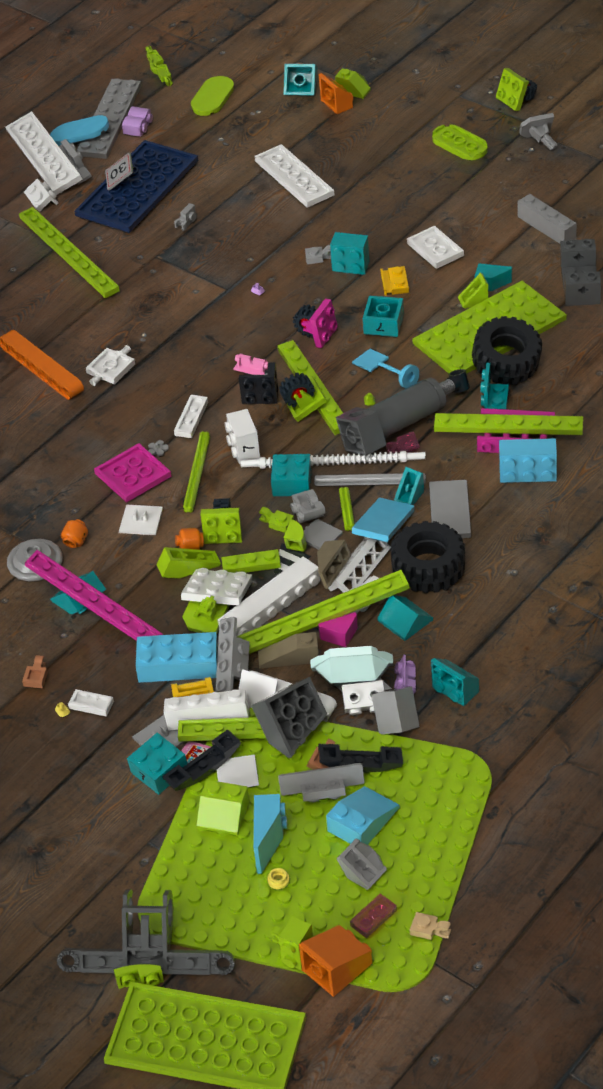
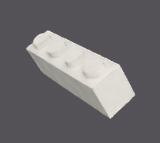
[164,689,250,731]

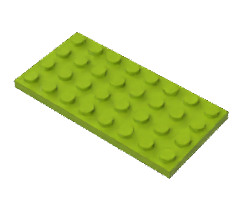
[413,281,567,374]
[104,982,306,1089]

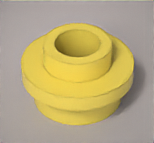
[267,868,289,889]

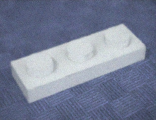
[174,395,208,438]

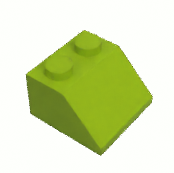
[196,780,250,836]

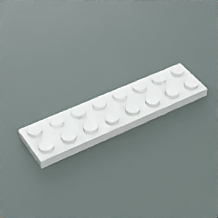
[5,111,83,195]

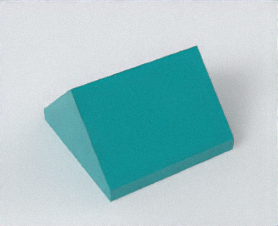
[377,595,433,641]

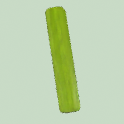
[339,487,355,531]

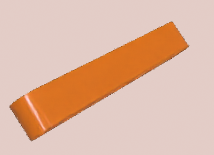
[0,329,84,400]

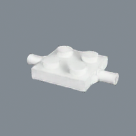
[86,345,135,386]

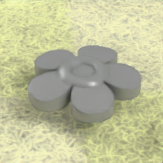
[148,440,169,456]

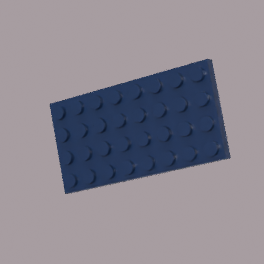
[75,140,199,233]

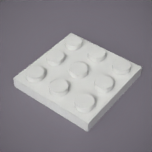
[181,568,252,606]

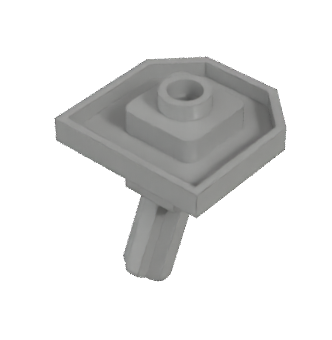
[519,113,557,150]

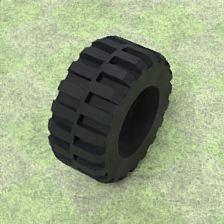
[472,316,542,385]
[391,521,465,593]

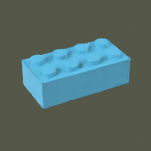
[136,632,218,683]

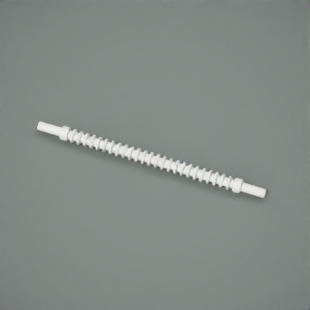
[241,451,426,469]

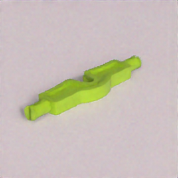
[146,46,173,86]

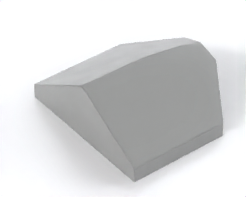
[336,839,387,890]

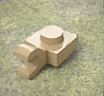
[410,912,451,940]

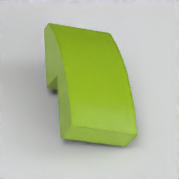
[113,964,164,989]

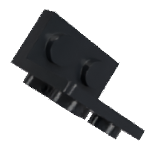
[238,362,279,404]

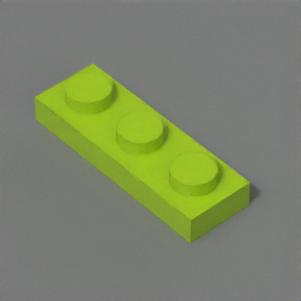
[221,549,281,573]

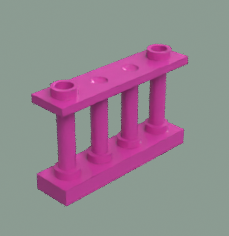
[477,408,555,453]

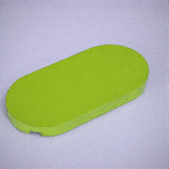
[191,76,234,116]
[432,124,488,160]

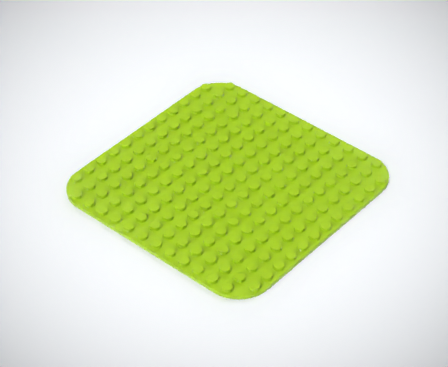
[137,708,492,992]

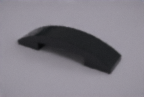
[162,729,241,791]
[318,744,403,773]

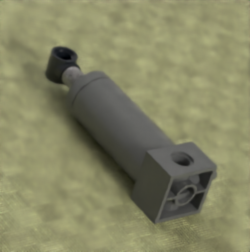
[336,369,470,455]

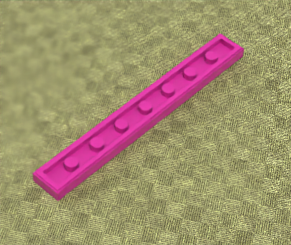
[25,550,163,641]

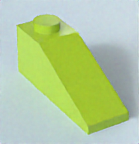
[156,547,221,578]

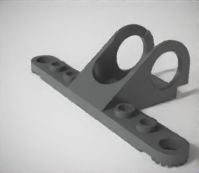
[57,889,235,975]

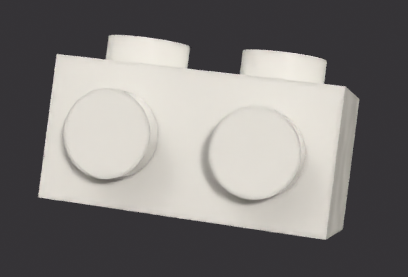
[342,680,384,715]

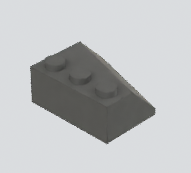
[251,677,327,758]

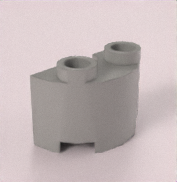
[290,489,325,523]

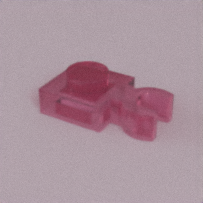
[386,431,420,454]

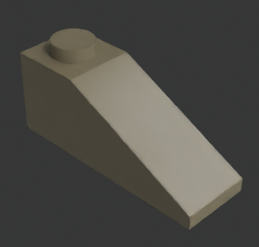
[317,540,351,589]
[258,632,319,669]

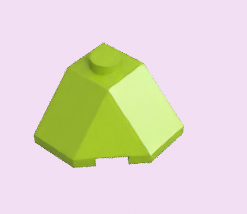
[335,68,371,99]

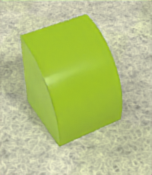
[283,519,307,552]

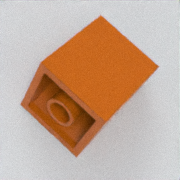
[299,925,372,997]

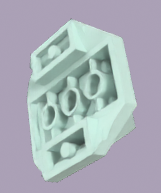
[310,646,393,686]

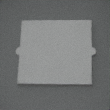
[304,518,343,550]

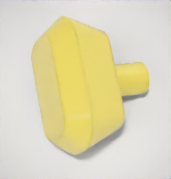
[55,702,70,717]

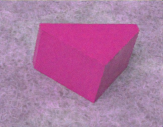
[318,612,358,647]

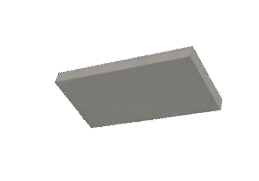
[429,480,471,538]

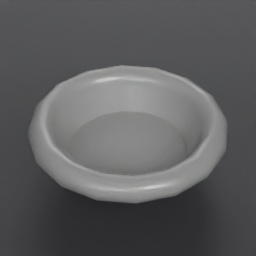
[7,538,63,582]

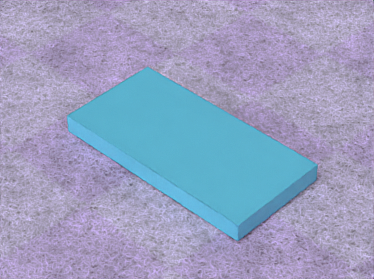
[352,497,415,542]

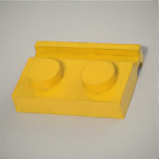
[380,266,409,296]

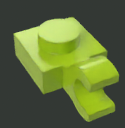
[259,507,294,533]

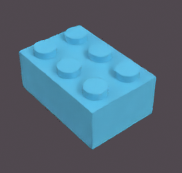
[499,438,557,483]

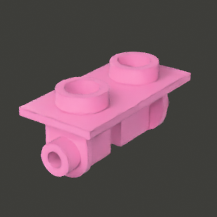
[233,353,270,375]

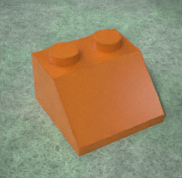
[319,73,354,114]

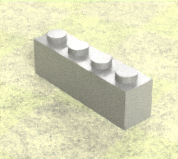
[518,194,577,244]

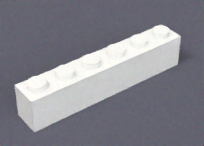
[218,556,321,637]

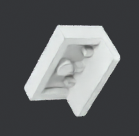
[24,179,59,212]

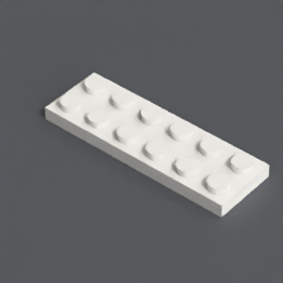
[255,144,334,208]

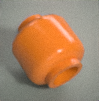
[61,519,88,548]
[175,528,204,550]

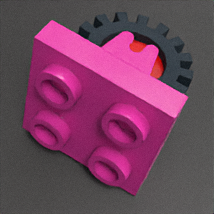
[293,299,338,348]

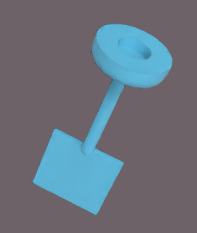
[352,349,419,389]

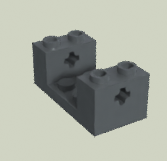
[560,239,601,306]

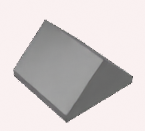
[371,686,420,735]

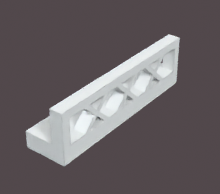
[328,537,391,593]

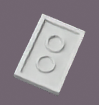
[407,226,464,269]

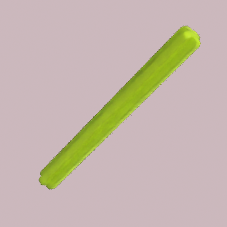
[183,431,210,513]

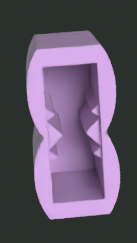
[122,106,153,137]

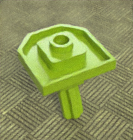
[182,595,230,633]

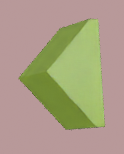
[458,273,488,309]

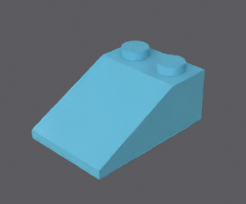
[326,786,400,845]
[253,794,287,874]

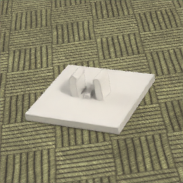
[119,505,163,535]

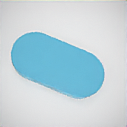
[50,115,110,146]

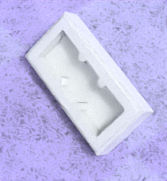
[68,689,114,717]

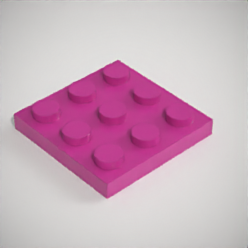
[94,443,172,503]

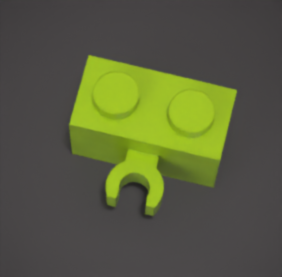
[271,916,313,971]

